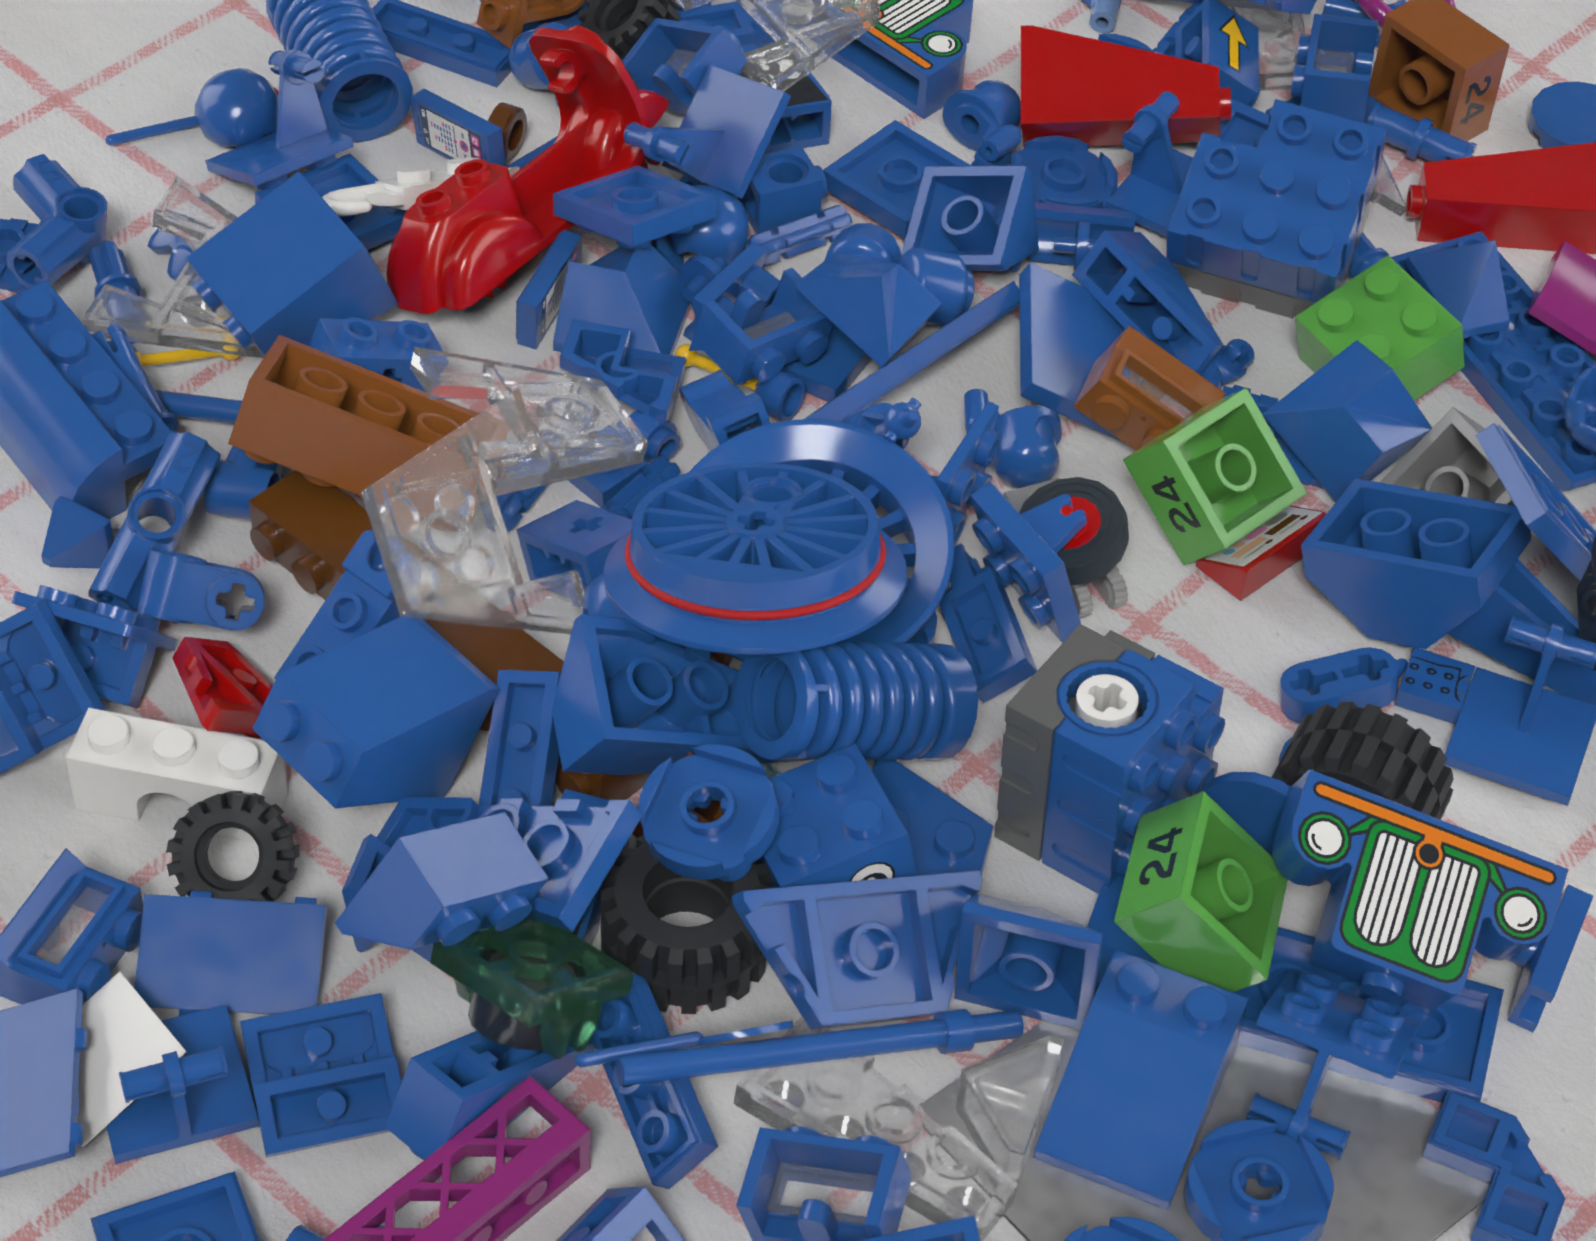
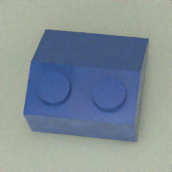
[335,812,549,950]

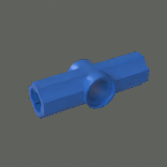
[88,431,220,614]

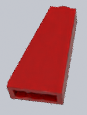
[1021,25,1231,147]
[1406,142,1596,254]

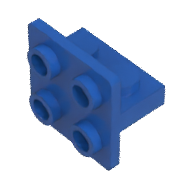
[11,585,177,708]

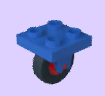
[970,477,1129,643]

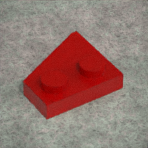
[172,637,273,739]

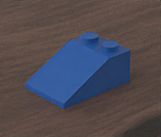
[1033,949,1249,1210]

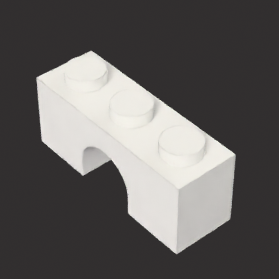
[65,708,288,843]

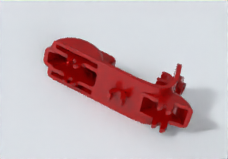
[386,25,670,314]

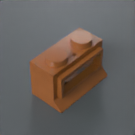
[1073,325,1226,451]

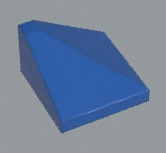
[41,496,114,569]

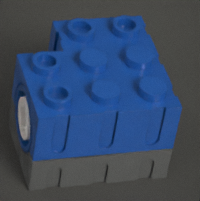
[1166,99,1387,319]
[994,624,1225,894]

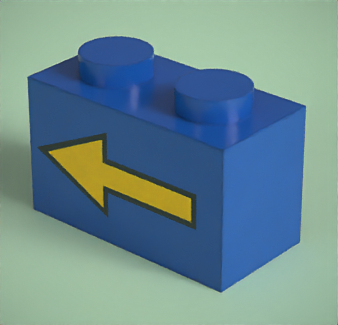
[1175,0,1260,107]

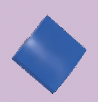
[0,599,106,774]
[240,993,401,1158]

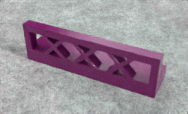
[323,1076,591,1241]

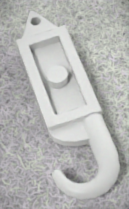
[322,158,520,216]

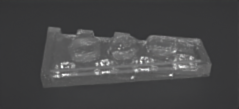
[733,1016,1019,1241]

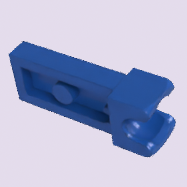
[274,530,432,679]

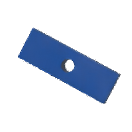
[582,972,719,1189]

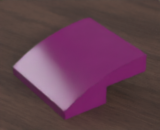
[1528,240,1596,356]

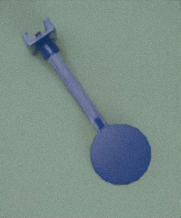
[1203,772,1593,1033]

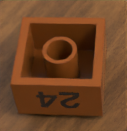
[1368,0,1510,141]

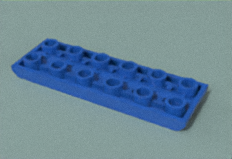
[1391,231,1596,491]

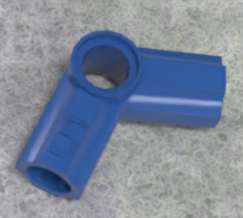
[7,154,107,289]

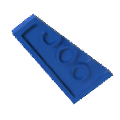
[377,797,643,932]

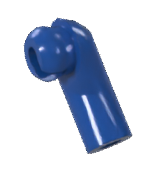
[1200,339,1255,389]

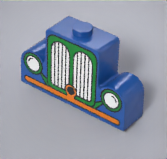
[774,0,974,119]
[1272,769,1568,1010]

